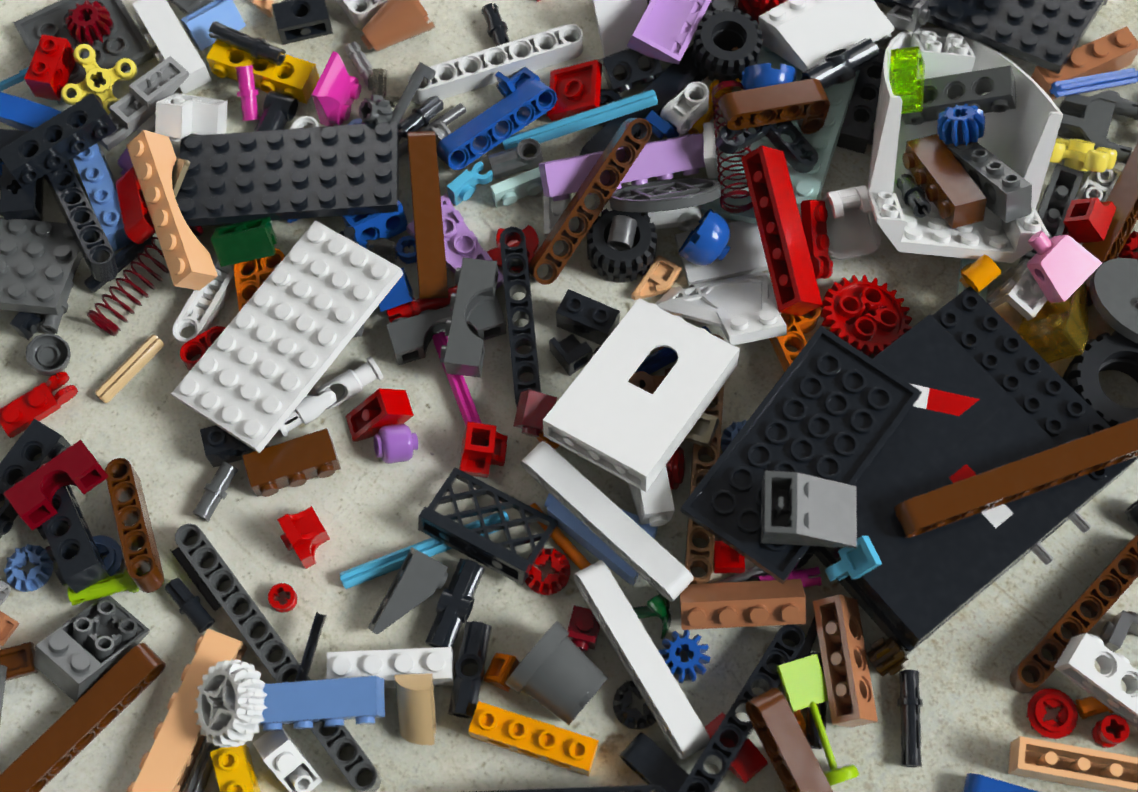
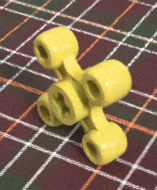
[61,44,137,115]
[1050,138,1117,173]

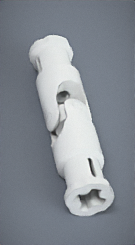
[279,356,384,437]

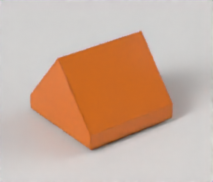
[483,653,520,692]

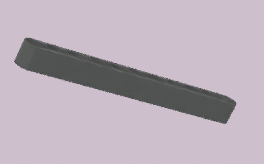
[175,523,381,792]

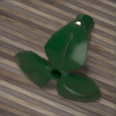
[632,591,671,639]

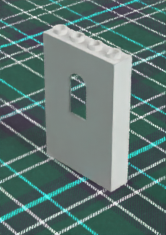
[543,298,740,492]

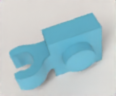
[447,161,493,206]
[825,536,882,581]

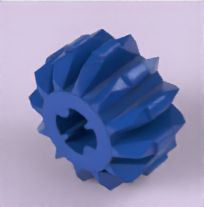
[937,104,985,146]
[658,630,710,683]

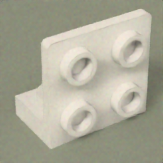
[986,258,1047,321]

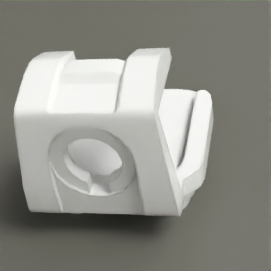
[821,185,881,260]

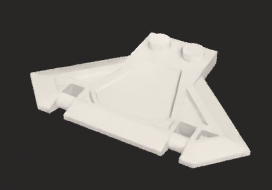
[655,271,787,345]

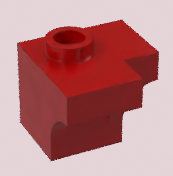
[1062,197,1116,243]
[459,421,508,478]
[277,506,330,569]

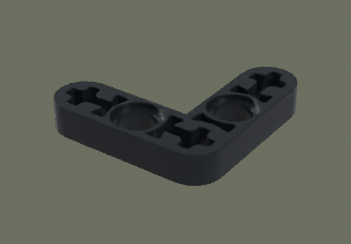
[716,121,818,173]

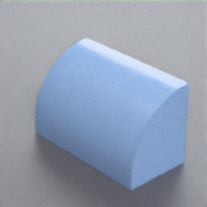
[180,0,246,51]

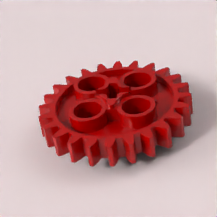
[820,275,912,357]

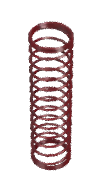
[711,80,753,213]
[87,226,204,336]

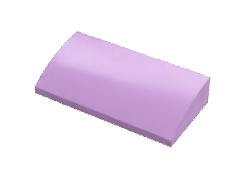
[627,0,711,64]

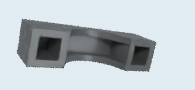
[440,257,499,378]
[386,293,507,365]

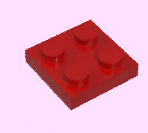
[547,59,602,121]

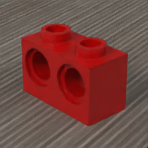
[24,34,76,101]

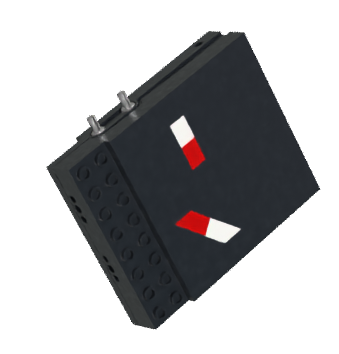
[810,286,1138,656]

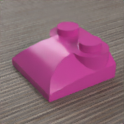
[312,51,362,126]

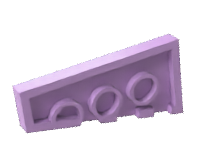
[406,193,504,290]

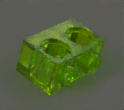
[889,46,925,114]

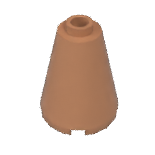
[360,0,435,51]

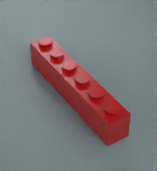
[741,145,823,316]

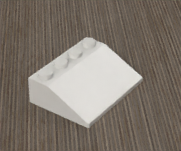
[759,0,894,72]

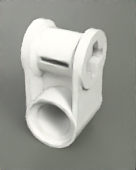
[660,81,709,135]

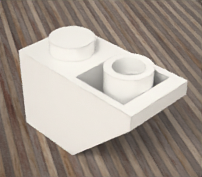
[253,728,323,792]

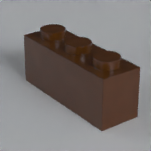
[242,428,341,497]

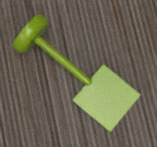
[776,654,860,786]

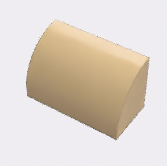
[395,673,437,745]

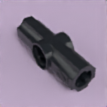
[800,38,880,89]
[425,558,485,648]
[448,621,492,719]

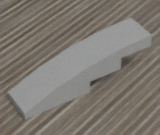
[99,56,189,151]

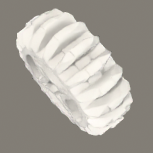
[194,659,268,748]

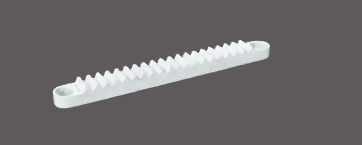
[172,116,319,346]

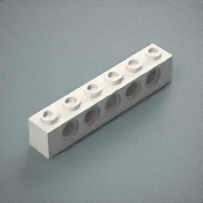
[1054,633,1138,729]

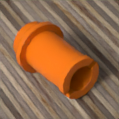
[1075,696,1115,719]

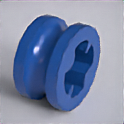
[396,236,417,264]

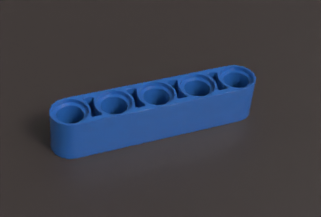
[436,80,557,170]

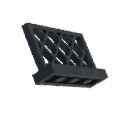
[418,467,558,585]

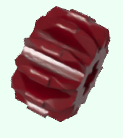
[65,0,113,46]

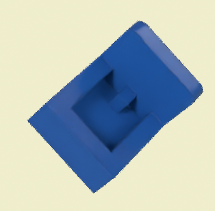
[495,67,541,97]
[645,110,680,140]

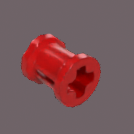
[1092,714,1130,748]

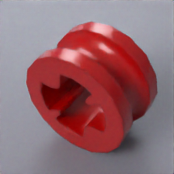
[268,583,297,613]

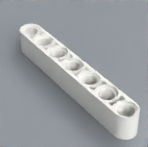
[408,24,583,105]
[521,441,694,602]
[574,560,710,760]

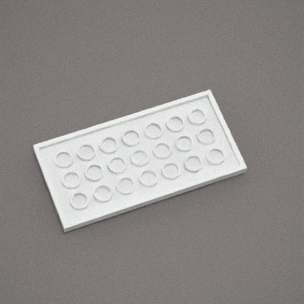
[171,220,404,453]

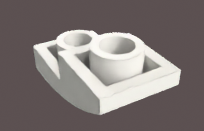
[1075,167,1122,202]

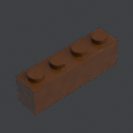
[902,134,987,229]

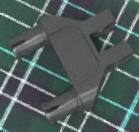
[1058,90,1138,164]

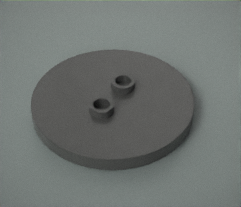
[609,178,721,212]
[1089,258,1138,344]

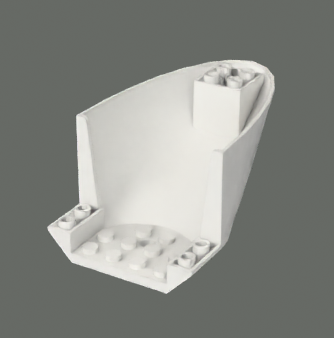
[867,27,1063,263]

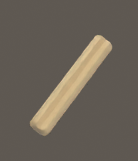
[95,334,164,403]

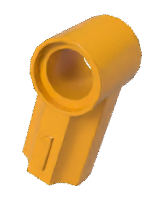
[959,254,1001,293]

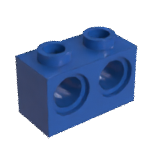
[342,200,408,249]

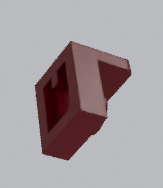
[567,605,600,652]

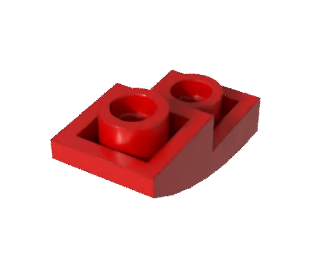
[705,712,768,784]

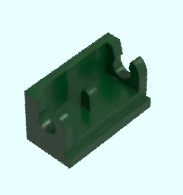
[210,217,277,267]

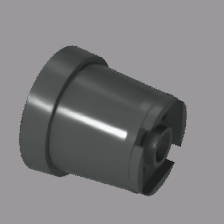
[505,621,608,726]

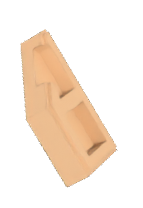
[631,255,682,300]

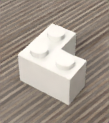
[155,93,228,141]

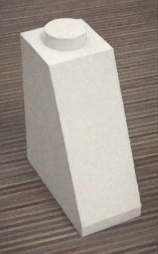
[628,465,675,527]

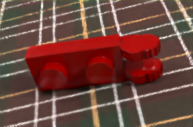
[801,200,833,279]
[0,371,78,438]

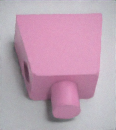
[1027,231,1102,303]

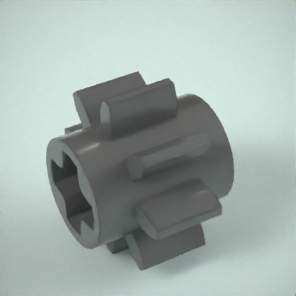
[359,94,393,125]

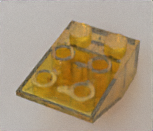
[1018,281,1089,364]

